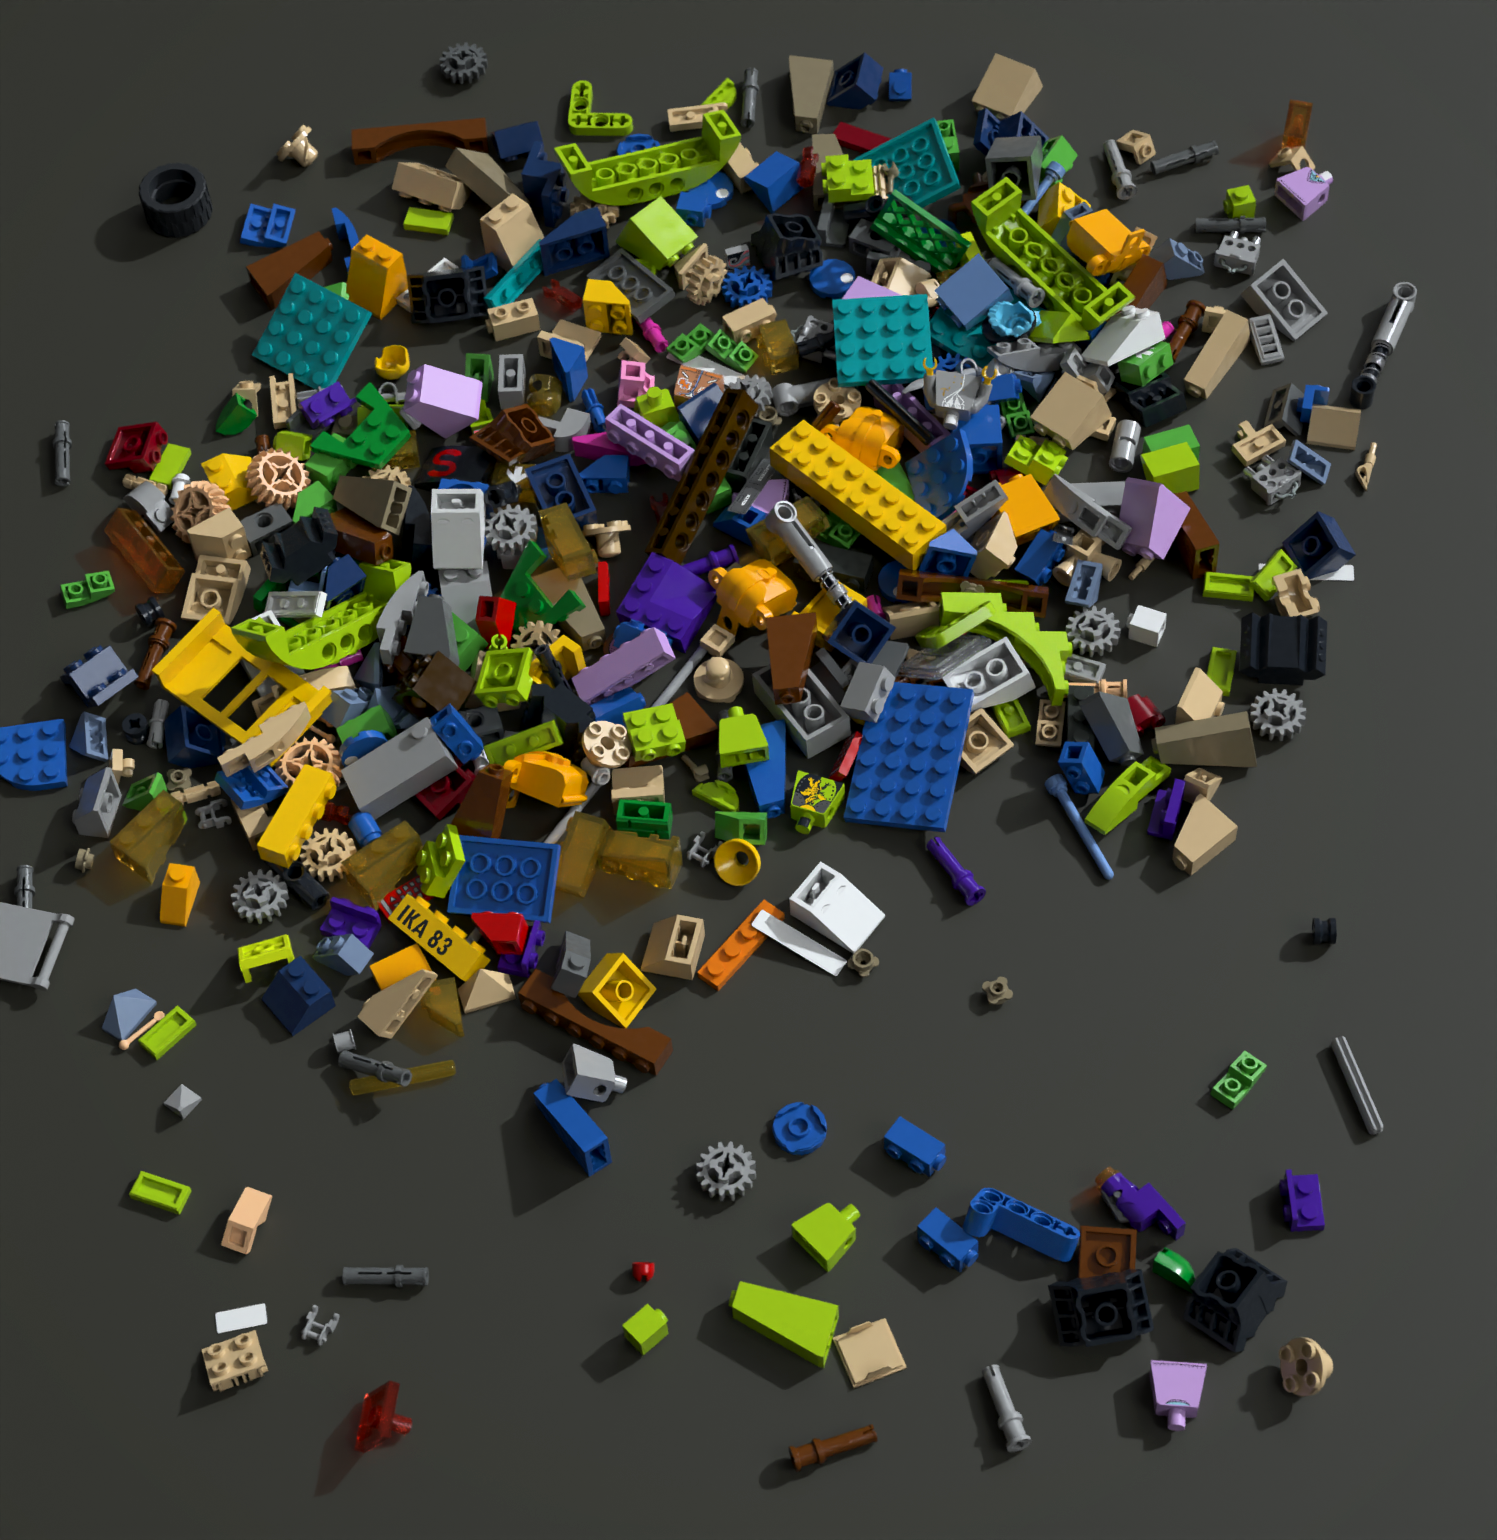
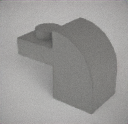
[1060,347,1115,394]
[538,408,592,452]
[123,481,174,533]

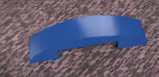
[331,208,359,273]

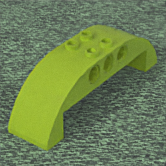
[554,109,741,206]
[971,177,1135,330]
[231,559,411,670]

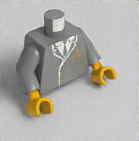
[923,357,998,430]

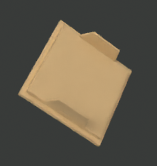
[833,1318,907,1388]

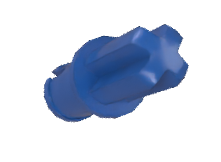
[581,388,606,433]

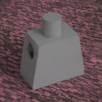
[561,1043,627,1102]

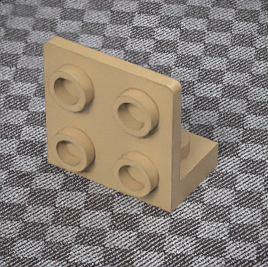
[537,320,602,362]
[611,765,665,815]

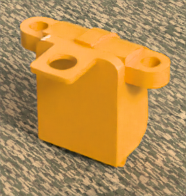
[1067,209,1151,276]
[820,406,905,471]
[708,559,798,636]
[503,751,589,809]

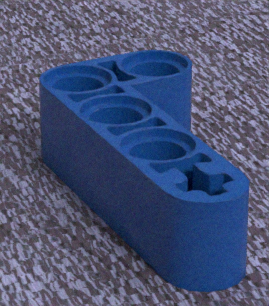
[962,1188,1080,1262]

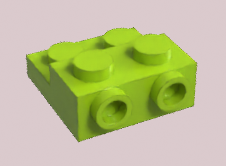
[821,155,874,203]
[1004,435,1068,486]
[474,647,534,708]
[622,703,686,762]
[416,824,465,898]

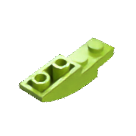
[1084,756,1171,835]

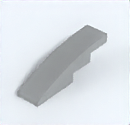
[942,479,1009,540]

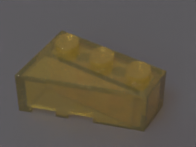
[745,496,830,568]
[539,502,598,582]
[110,790,187,884]
[555,811,614,898]
[341,820,423,911]
[597,830,683,889]

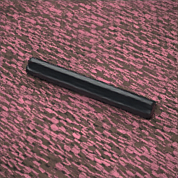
[865,379,934,446]

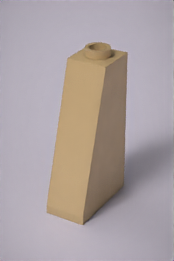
[1184,310,1251,399]

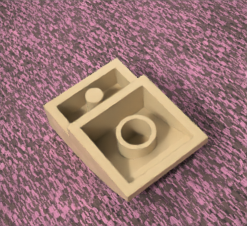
[181,555,251,625]
[960,708,1014,775]

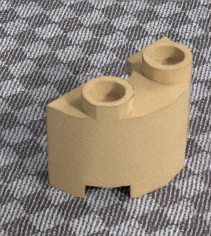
[1272,568,1320,617]

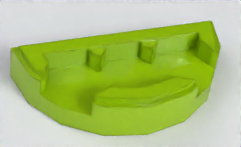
[701,78,737,108]
[692,780,739,812]

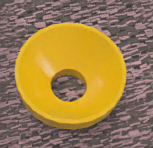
[714,839,761,886]

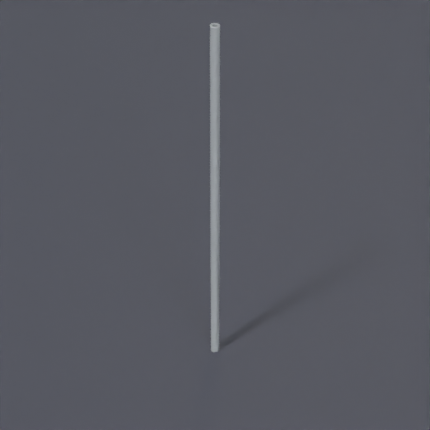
[466,646,708,943]

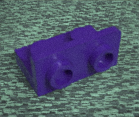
[297,381,357,429]
[1147,779,1186,840]
[320,897,382,949]
[497,920,545,978]
[1279,1169,1325,1232]

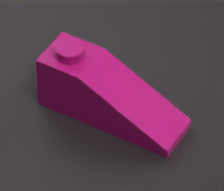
[573,432,647,466]

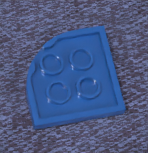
[905,429,973,521]
[0,719,68,791]

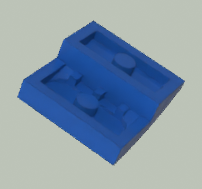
[240,203,296,247]
[215,765,289,810]

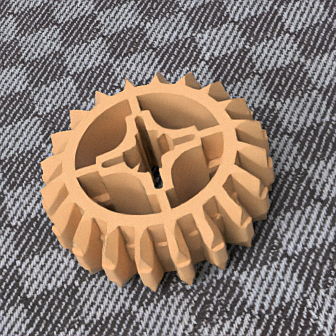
[245,448,311,510]
[170,480,231,544]
[275,736,344,795]

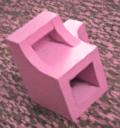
[617,360,655,408]

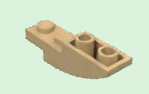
[252,666,356,718]
[217,702,311,777]

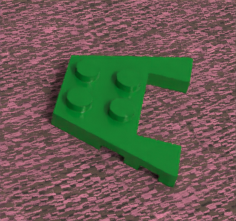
[310,382,411,470]
[500,540,586,642]

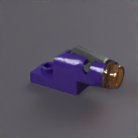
[1095,1167,1186,1241]

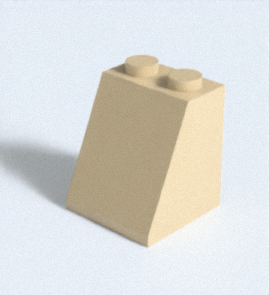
[972,53,1043,121]
[480,193,544,272]
[1030,372,1112,450]

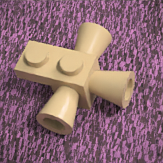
[1052,529,1122,586]

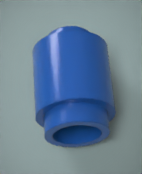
[348,812,383,851]

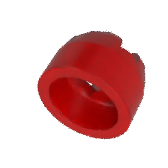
[632,1262,655,1282]

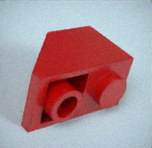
[475,596,516,650]
[471,911,529,955]

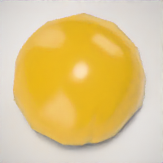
[375,345,410,380]

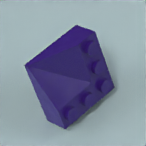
[616,552,717,653]

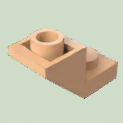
[221,1187,272,1254]

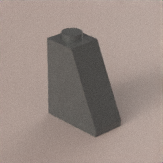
[404,594,460,666]
[1079,691,1144,766]

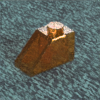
[1282,99,1313,149]

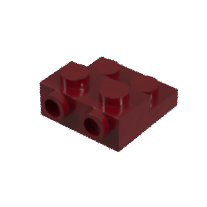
[105,421,168,473]
[415,754,476,820]

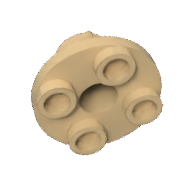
[276,124,318,167]
[813,378,861,424]
[582,520,631,558]
[694,657,744,703]
[582,721,631,768]
[1279,1337,1333,1396]

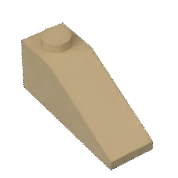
[357,969,438,1039]

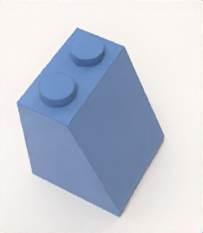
[934,253,1014,331]

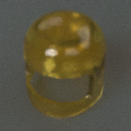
[527,374,563,417]

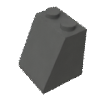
[985,135,1043,201]

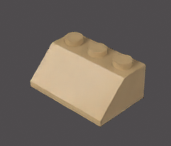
[392,162,473,212]

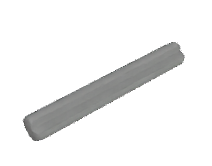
[1331,1036,1383,1135]

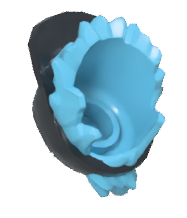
[981,301,1041,344]

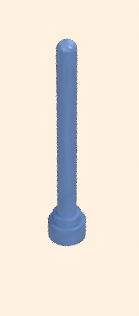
[1021,161,1066,215]
[1044,774,1114,880]

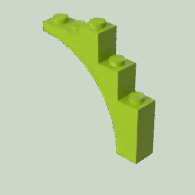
[938,592,1072,706]

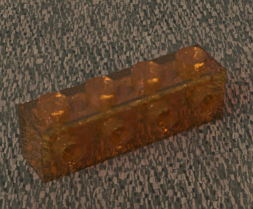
[104,508,185,594]

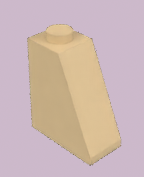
[1173,793,1238,876]

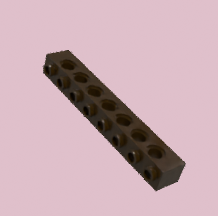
[644,388,759,565]

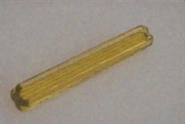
[349,1060,456,1096]

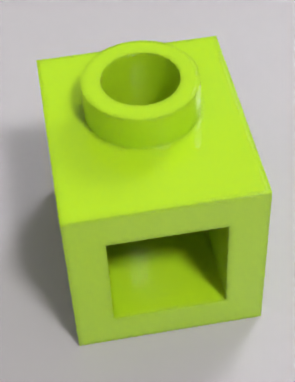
[1223,185,1256,218]
[273,430,312,461]
[622,1303,668,1356]

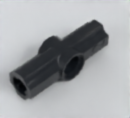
[843,195,913,224]
[484,480,523,508]
[263,860,330,911]

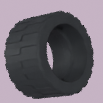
[138,162,213,238]

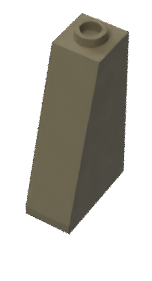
[789,55,834,134]
[812,134,859,211]
[445,148,531,208]
[333,476,412,535]
[532,563,606,651]
[1151,711,1257,767]

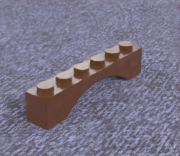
[352,118,489,165]
[896,568,1049,618]
[518,969,673,1076]

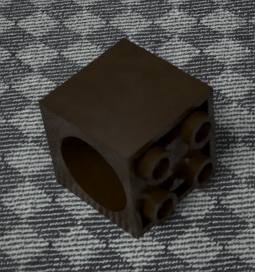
[392,650,477,721]

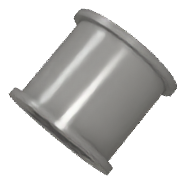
[333,1029,356,1054]

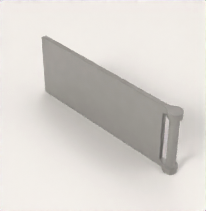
[0,902,75,991]

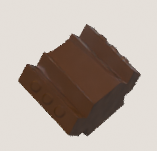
[470,404,555,467]

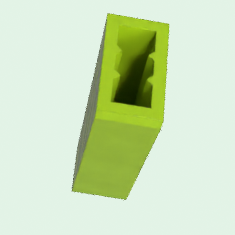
[729,1281,839,1368]

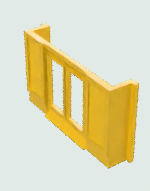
[152,607,332,767]

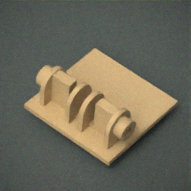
[201,1330,268,1392]

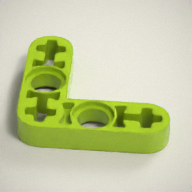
[568,80,633,136]
[915,601,996,649]

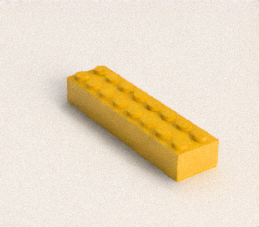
[769,420,946,570]

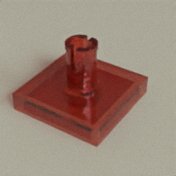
[355,1380,412,1453]

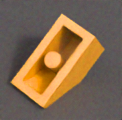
[160,863,200,927]

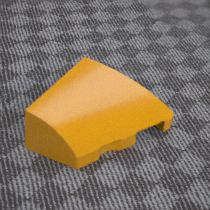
[370,943,441,994]

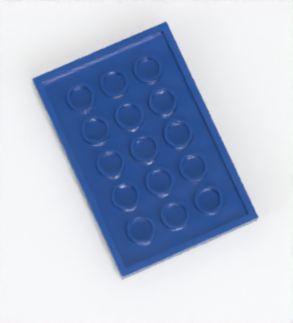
[843,682,974,833]

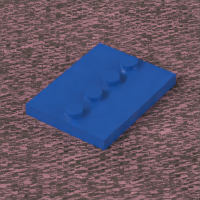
[447,835,561,924]

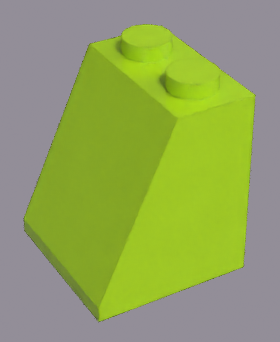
[615,196,698,270]

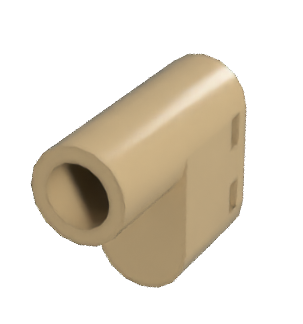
[916,278,940,309]

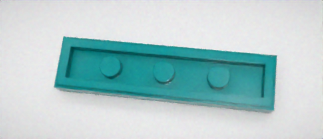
[484,239,543,309]

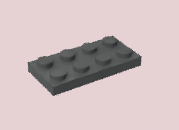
[586,248,676,324]

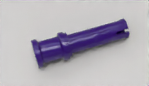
[682,544,740,576]
[926,837,986,906]

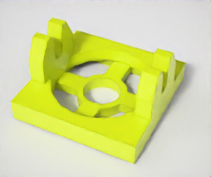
[237,934,295,983]

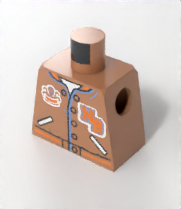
[674,365,725,416]

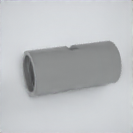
[1109,420,1141,473]

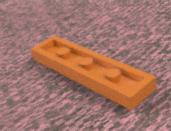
[697,900,785,991]

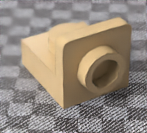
[1116,130,1156,165]

